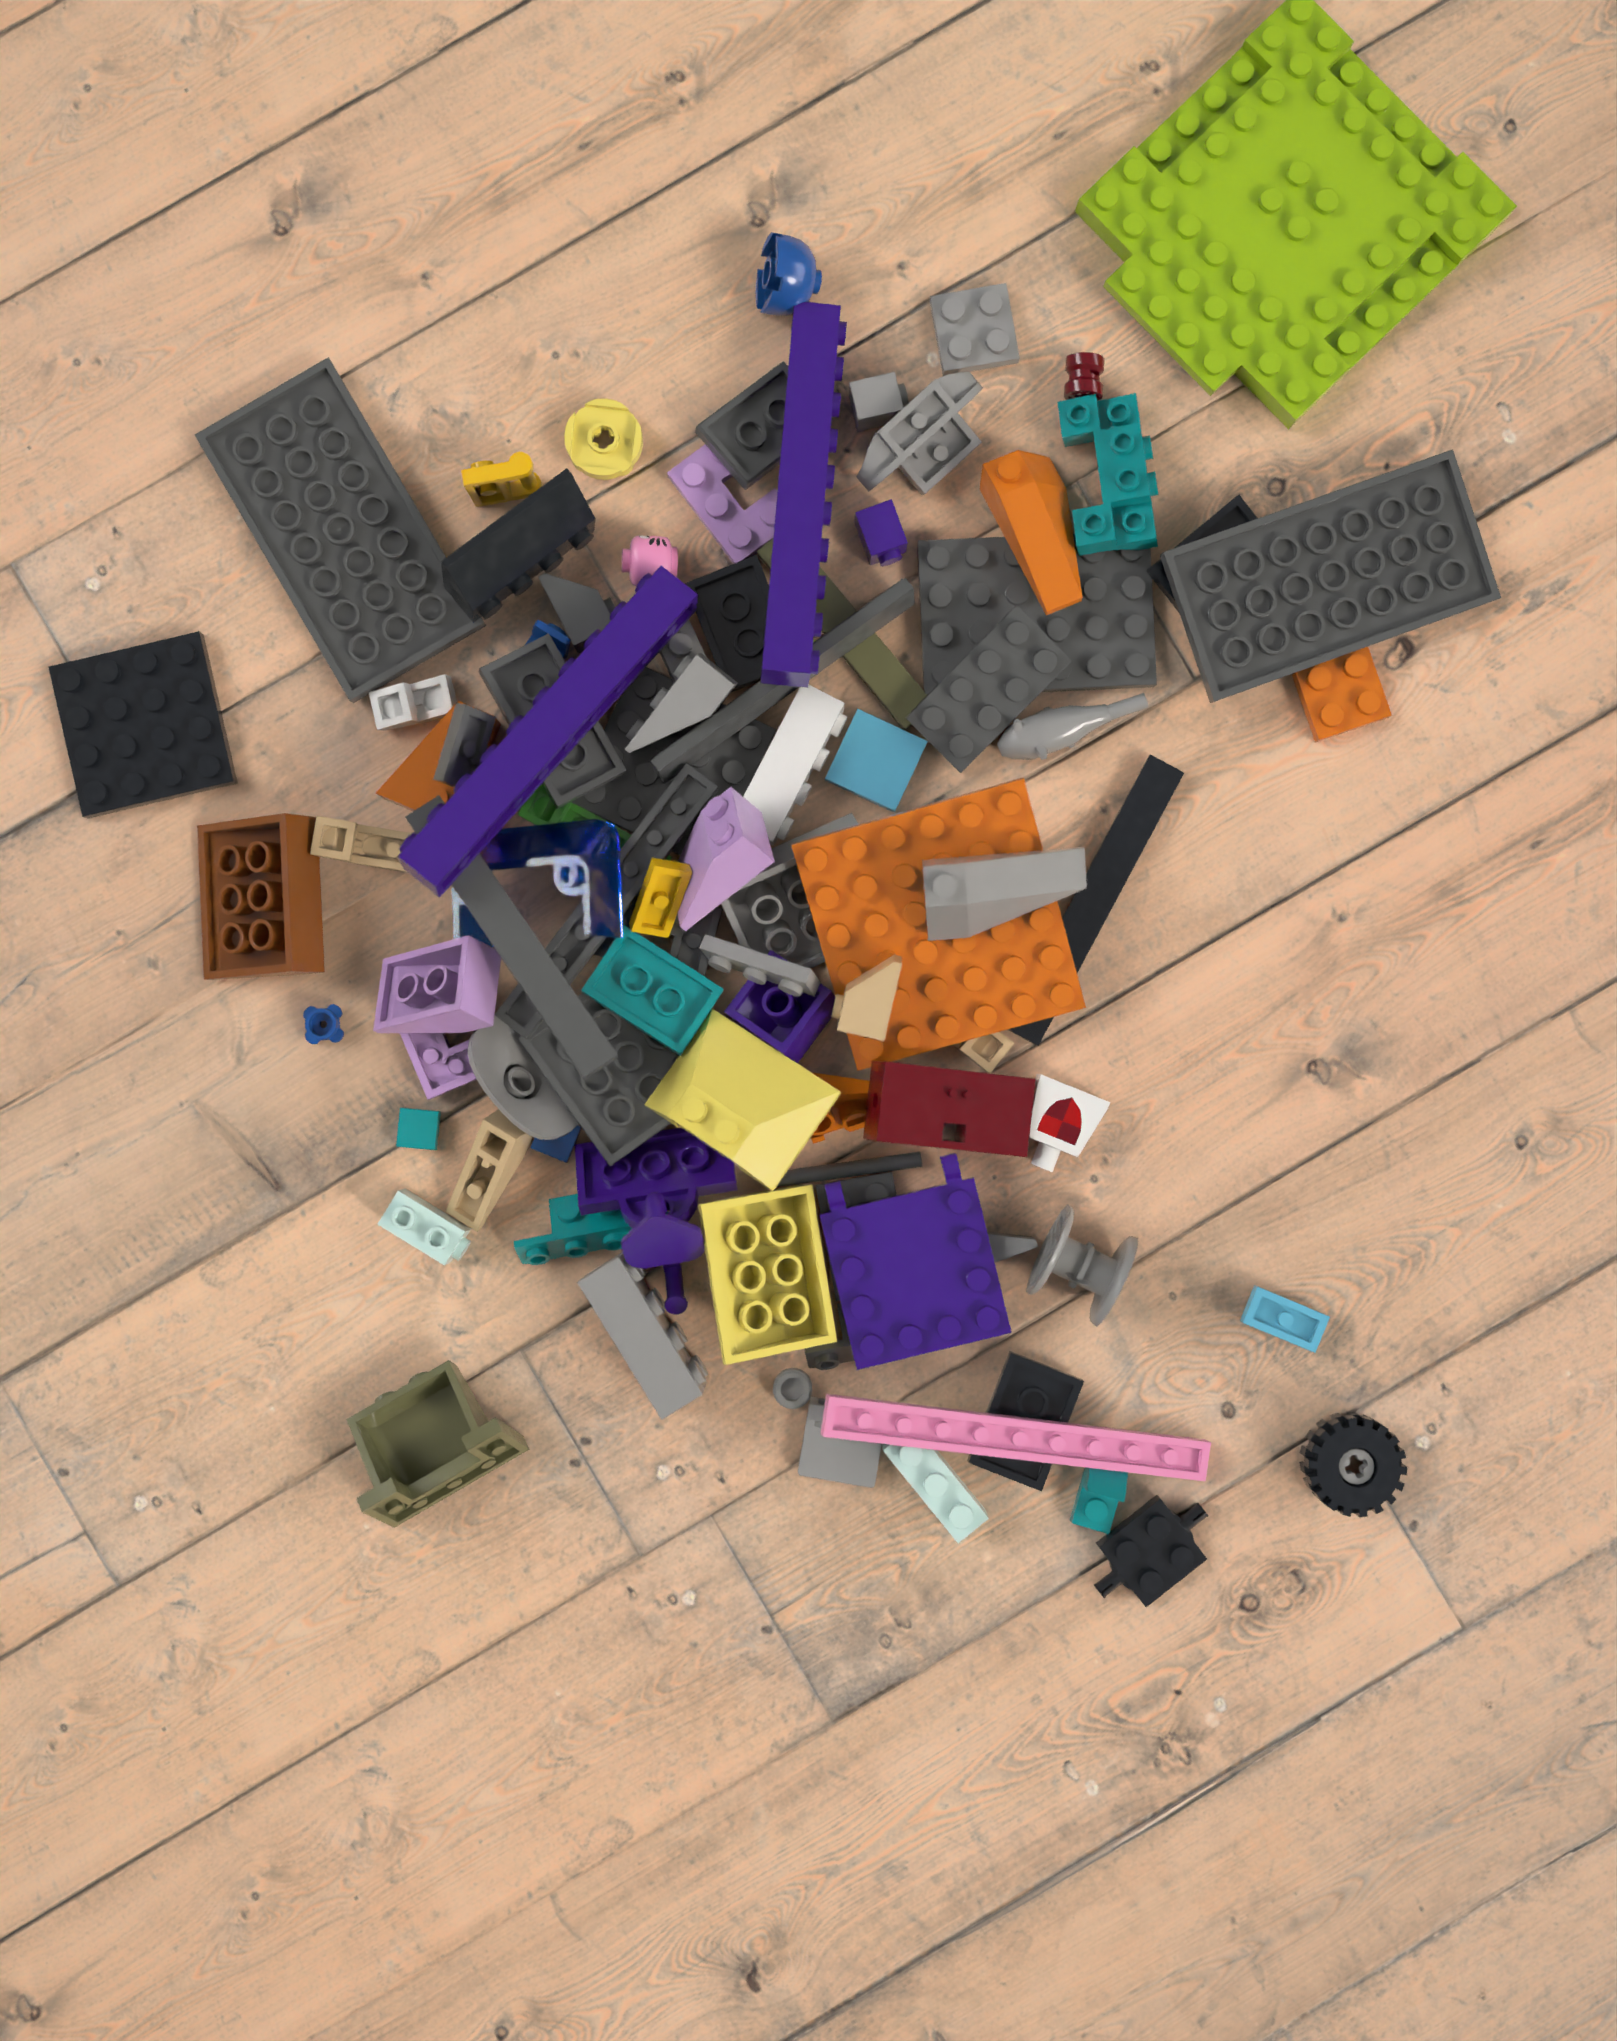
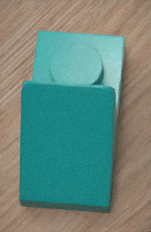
[1070,1467,1128,1534]

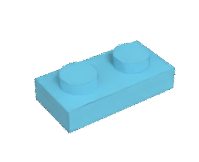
[1240,1285,1330,1353]

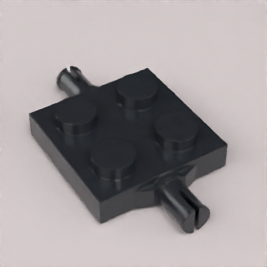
[1094,1495,1208,1607]

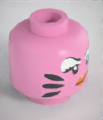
[622,536,678,586]

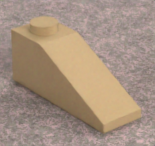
[445,1109,533,1232]

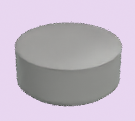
[773,1368,812,1409]

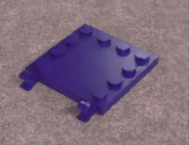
[820,1153,1012,1370]

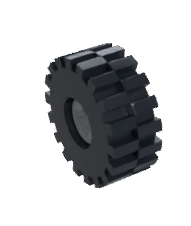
[1299,1412,1407,1518]

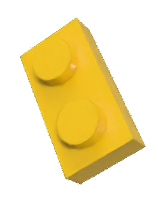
[629,857,692,938]

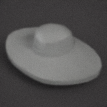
[467,1014,579,1140]

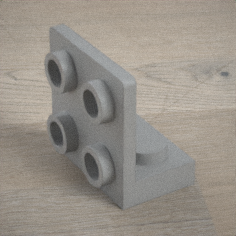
[798,1397,882,1488]

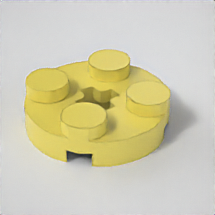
[564,399,643,480]

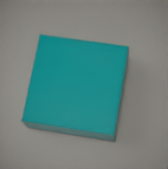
[396,1108,441,1150]

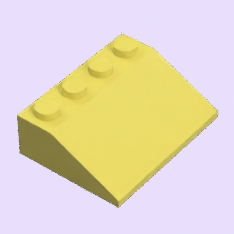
[698,1185,837,1365]

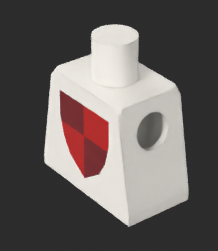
[1029,1074,1110,1172]

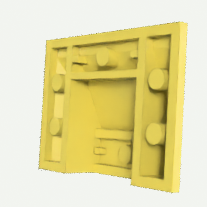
[644,1009,841,1191]

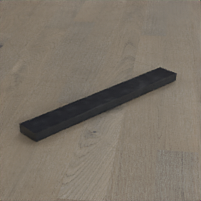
[1008,754,1184,1046]

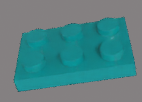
[581,925,724,1056]

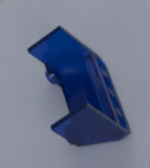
[451,819,623,948]

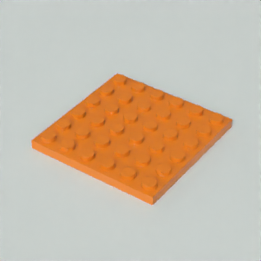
[791,777,1086,1071]

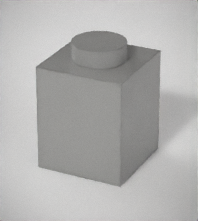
[849,372,908,432]

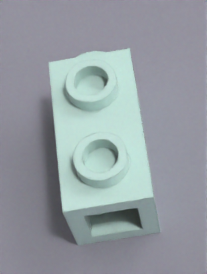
[377,1189,471,1265]

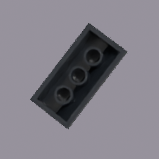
[441,468,596,623]

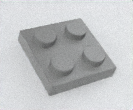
[930,283,1020,376]

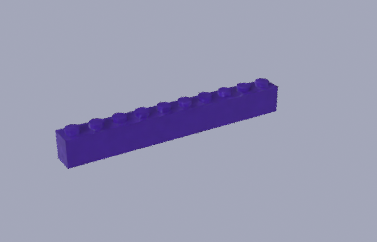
[761,302,847,688]
[398,566,698,898]

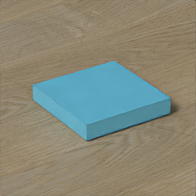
[825,709,928,813]

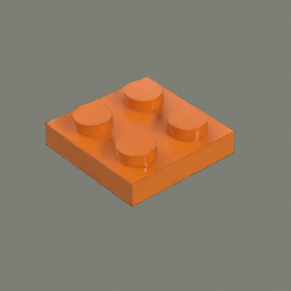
[1292,647,1392,743]

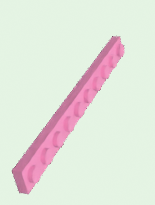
[821,1394,1211,1481]

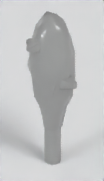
[997,693,1148,760]

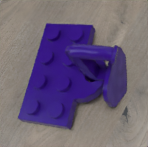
[575,1127,738,1315]

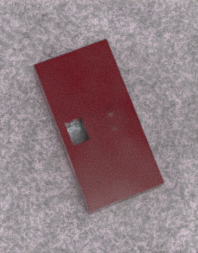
[863,1060,1036,1157]

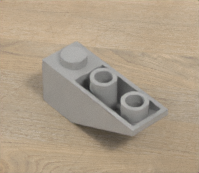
[625,653,738,753]

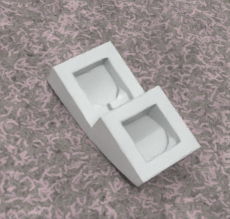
[369,674,457,731]

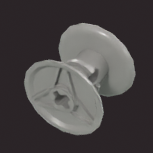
[1026,1204,1138,1327]

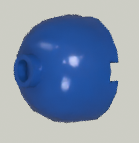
[755,232,822,316]

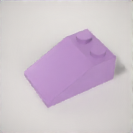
[677,787,775,931]
[373,935,501,1033]

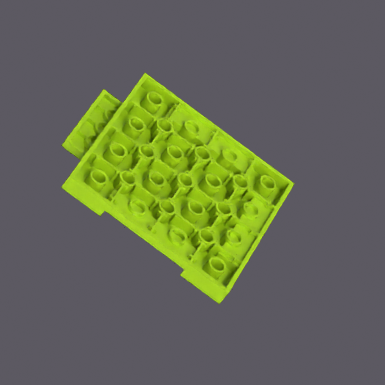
[1075,0,1517,430]

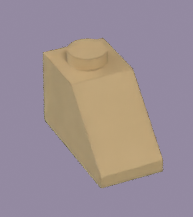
[831,955,902,1041]

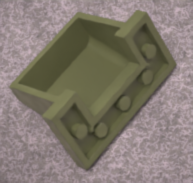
[346,1360,529,1528]

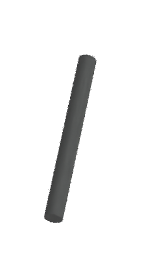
[777,1152,922,1187]

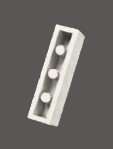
[743,685,848,846]

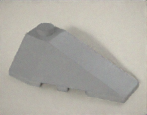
[922,847,1087,941]

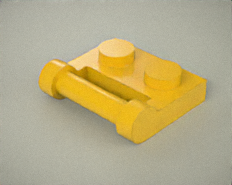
[461,452,542,507]

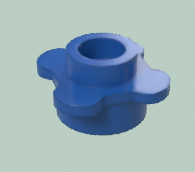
[303,1004,344,1044]

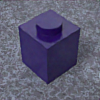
[854,499,908,566]

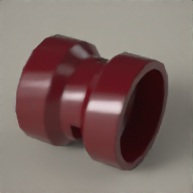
[1064,352,1105,401]

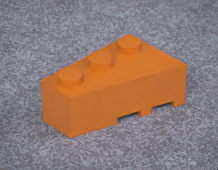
[376,701,501,811]

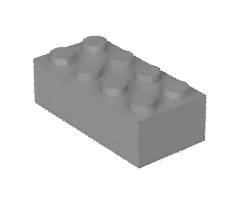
[577,1252,708,1420]

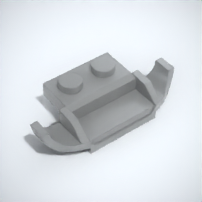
[856,372,983,495]

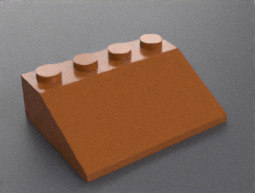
[197,813,325,980]

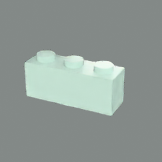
[882,1444,989,1544]

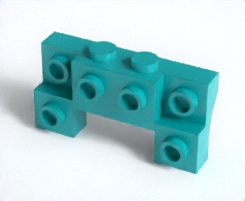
[1057,393,1159,556]

